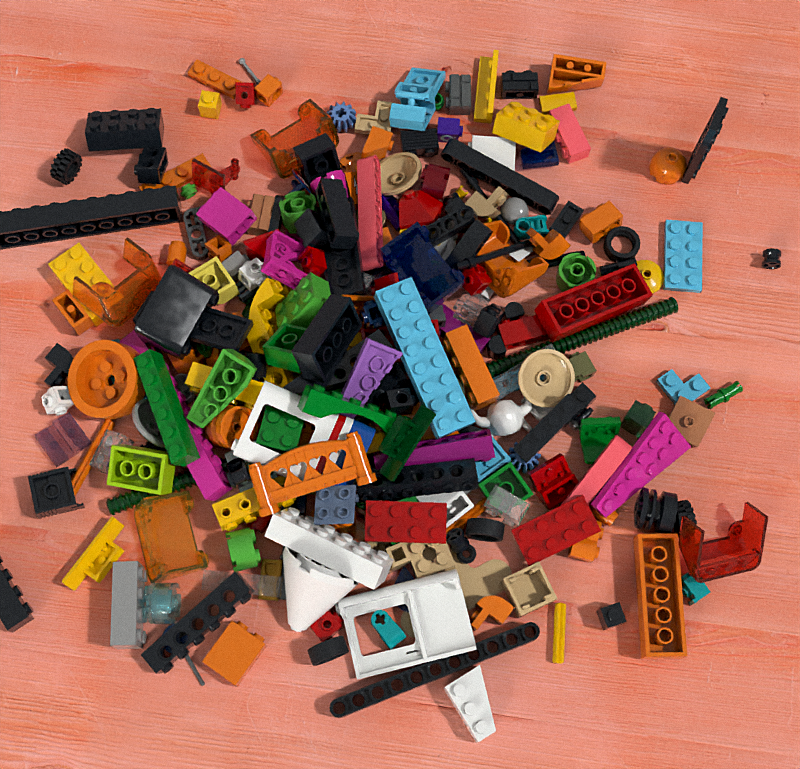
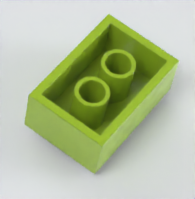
[107,444,175,495]

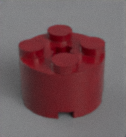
[418,163,451,202]

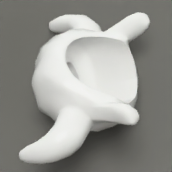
[470,400,533,437]

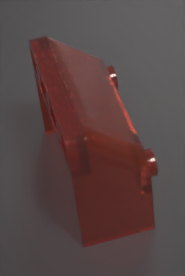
[679,502,768,583]

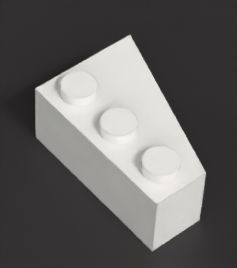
[444,665,496,743]

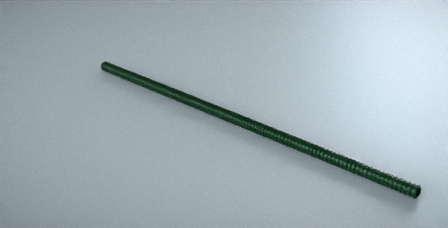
[106,297,678,516]

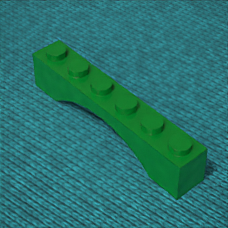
[297,384,412,436]

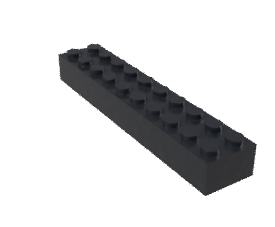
[0,185,184,250]

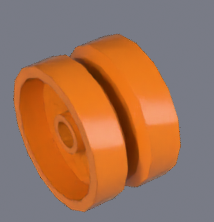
[206,405,258,449]

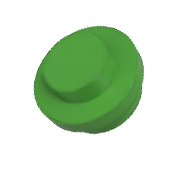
[180,183,198,200]

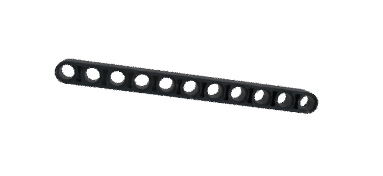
[329,622,540,718]

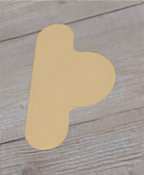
[400,551,512,638]

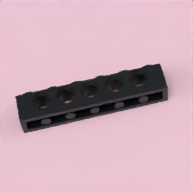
[356,458,478,503]
[141,572,254,674]

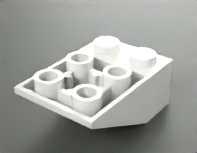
[416,491,474,528]

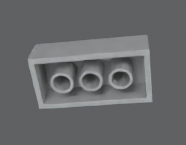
[110,561,148,650]

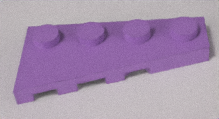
[339,337,403,419]

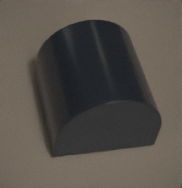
[503,302,525,321]
[487,335,506,360]

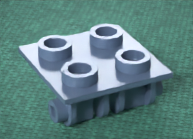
[314,485,359,525]

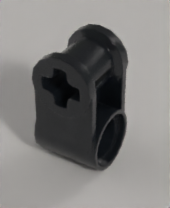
[226,457,252,489]

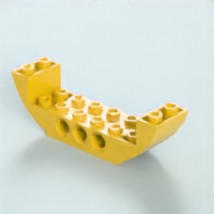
[247,278,309,415]

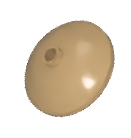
[380,152,422,196]
[518,349,575,407]

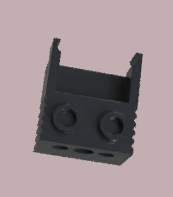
[28,467,85,519]

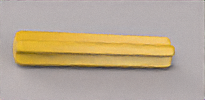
[552,603,566,664]

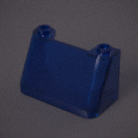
[380,222,465,315]

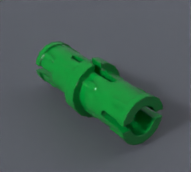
[704,381,743,409]

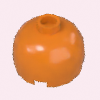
[649,147,687,185]

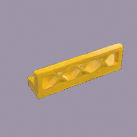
[473,50,499,124]

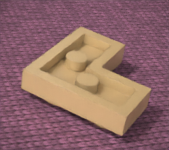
[354,100,393,135]

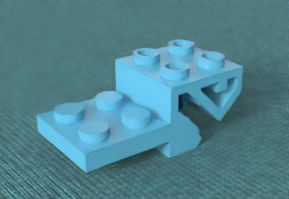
[389,67,446,131]

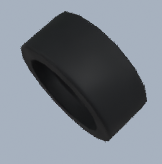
[603,226,641,262]
[465,518,505,542]
[307,636,349,666]

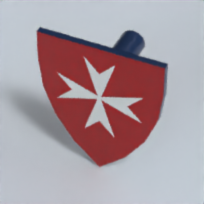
[286,168,318,202]

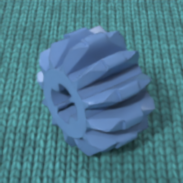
[326,101,356,133]
[508,442,541,473]

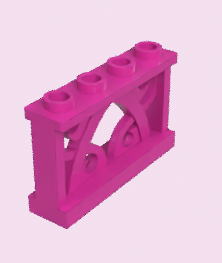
[261,230,325,289]

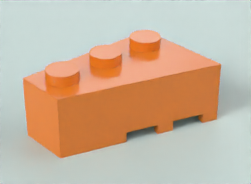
[546,54,607,95]

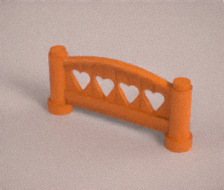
[248,431,377,517]

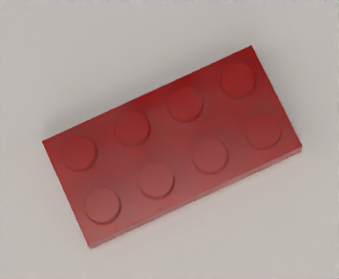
[511,495,601,566]
[364,500,447,544]

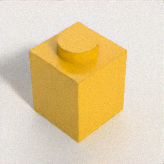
[198,90,222,119]

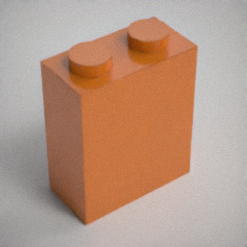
[202,621,266,687]

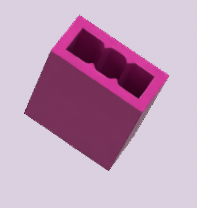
[196,187,257,246]

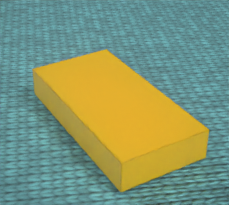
[539,92,577,114]

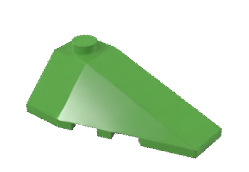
[186,349,257,428]

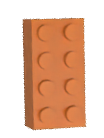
[442,324,500,411]

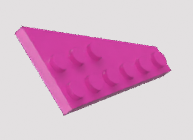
[591,411,691,518]

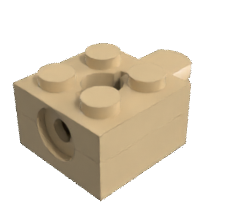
[405,542,455,579]

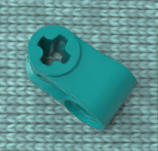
[513,215,550,240]
[371,610,406,650]

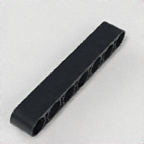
[441,138,559,215]
[363,205,478,281]

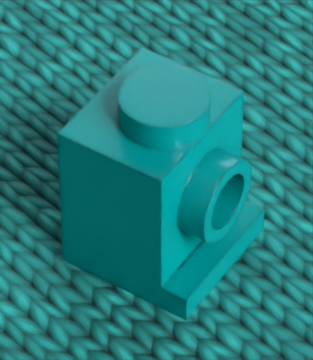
[681,572,711,606]

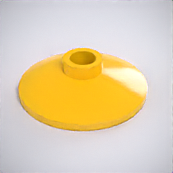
[636,260,664,294]

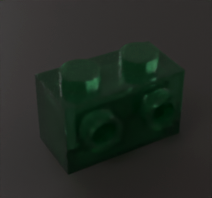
[620,400,656,438]

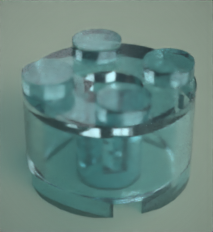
[143,583,181,624]

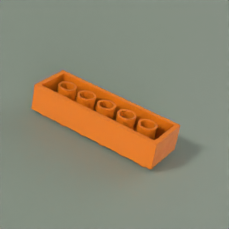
[633,534,687,659]

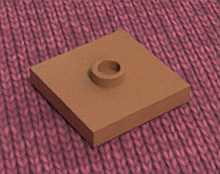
[668,396,715,447]

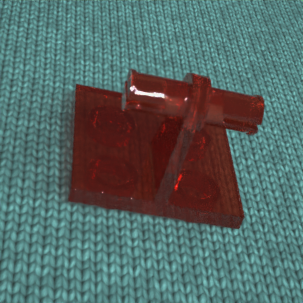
[192,158,240,194]

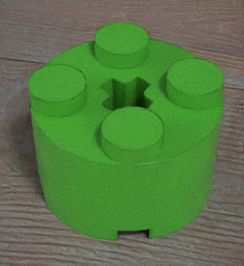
[279,191,317,234]
[556,253,596,292]
[225,527,261,572]

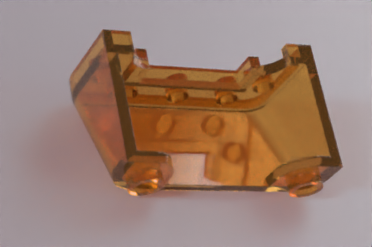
[250,99,339,179]

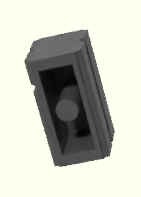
[445,74,471,115]

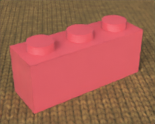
[548,104,591,164]

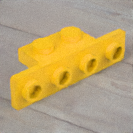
[62,517,124,591]

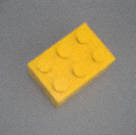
[492,101,560,153]

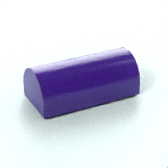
[382,195,401,232]

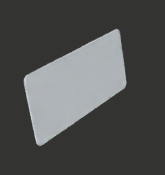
[509,240,534,262]

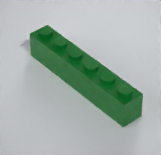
[133,349,200,467]

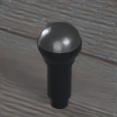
[569,407,593,430]

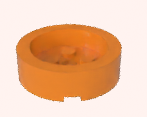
[68,340,146,420]

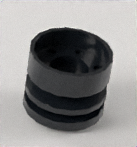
[634,487,678,534]

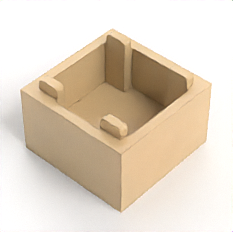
[500,562,558,618]

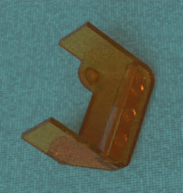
[72,237,162,327]

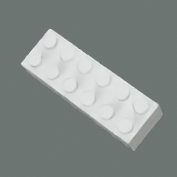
[265,507,394,590]

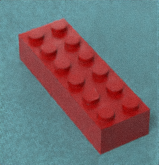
[534,263,653,343]

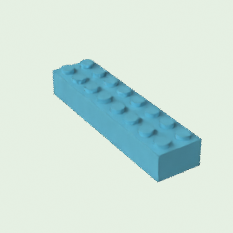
[374,277,476,440]

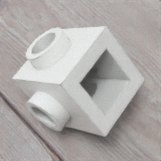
[238,257,268,291]
[41,386,74,416]

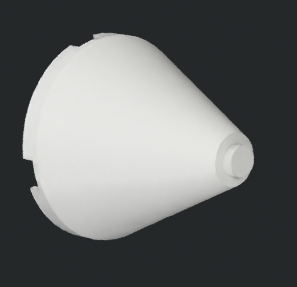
[283,547,359,632]

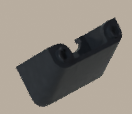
[135,265,219,360]

